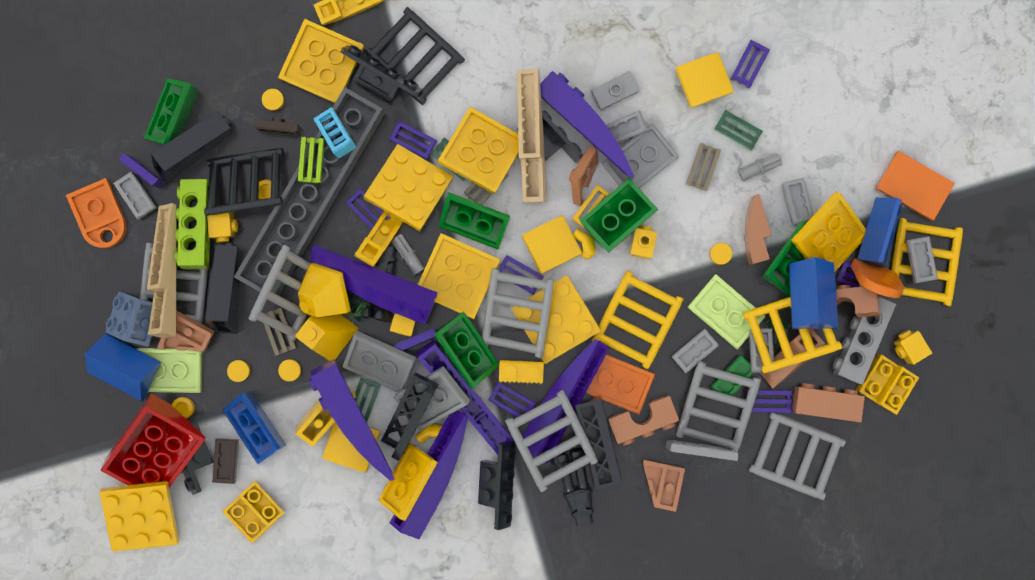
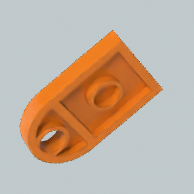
[66,178,127,248]
[851,259,904,298]

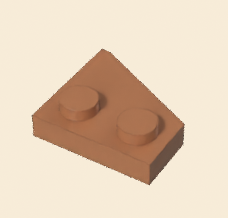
[569,146,598,206]
[157,311,215,352]
[642,459,685,512]

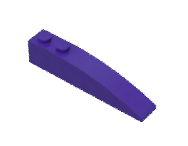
[540,71,634,180]
[310,245,438,324]
[523,339,610,463]
[416,340,516,455]
[308,359,395,481]
[389,410,468,539]

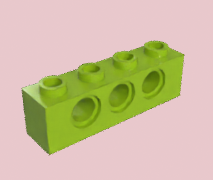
[174,179,210,269]

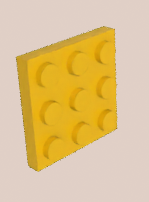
[278,19,365,104]
[437,107,519,195]
[364,144,453,231]
[791,191,866,271]
[418,233,500,319]
[511,275,601,364]
[99,481,179,552]

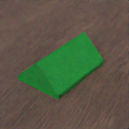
[144,78,199,146]
[580,178,658,253]
[438,192,510,249]
[762,220,807,296]
[434,312,499,389]

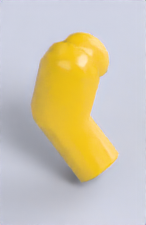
[573,228,596,259]
[415,424,443,444]

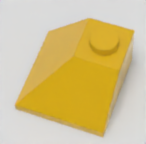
[298,263,351,318]
[295,314,360,361]

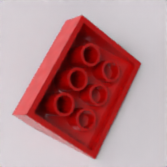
[100,393,206,488]

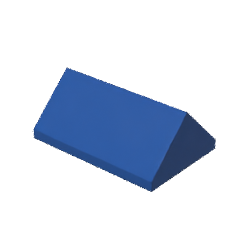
[857,197,902,268]
[789,257,838,329]
[85,333,161,401]
[222,391,286,464]

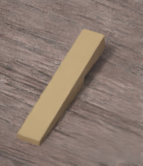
[517,69,548,203]
[147,203,176,338]

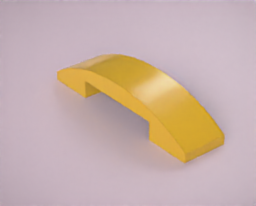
[314,0,385,25]
[354,211,403,267]

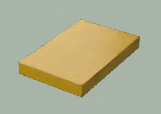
[378,443,438,521]

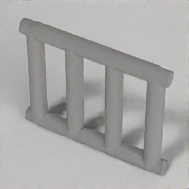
[140,242,208,324]
[249,245,311,341]
[481,268,554,358]
[676,361,761,453]
[505,390,598,492]
[749,412,846,500]

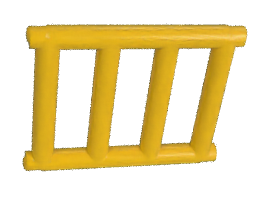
[891,218,963,306]
[591,270,684,370]
[742,297,842,373]

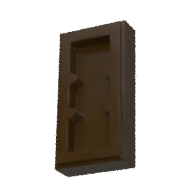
[254,118,301,136]
[212,438,239,484]

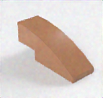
[744,194,772,265]

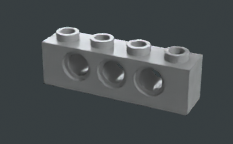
[833,297,896,385]

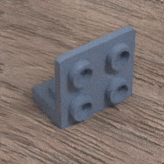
[106,292,153,347]

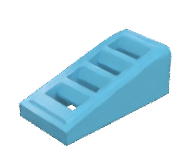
[313,107,356,158]

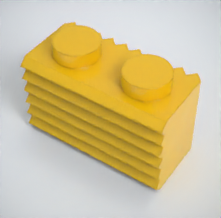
[499,360,544,384]

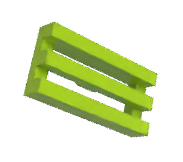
[298,137,325,183]

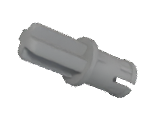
[738,153,782,182]
[392,234,425,276]

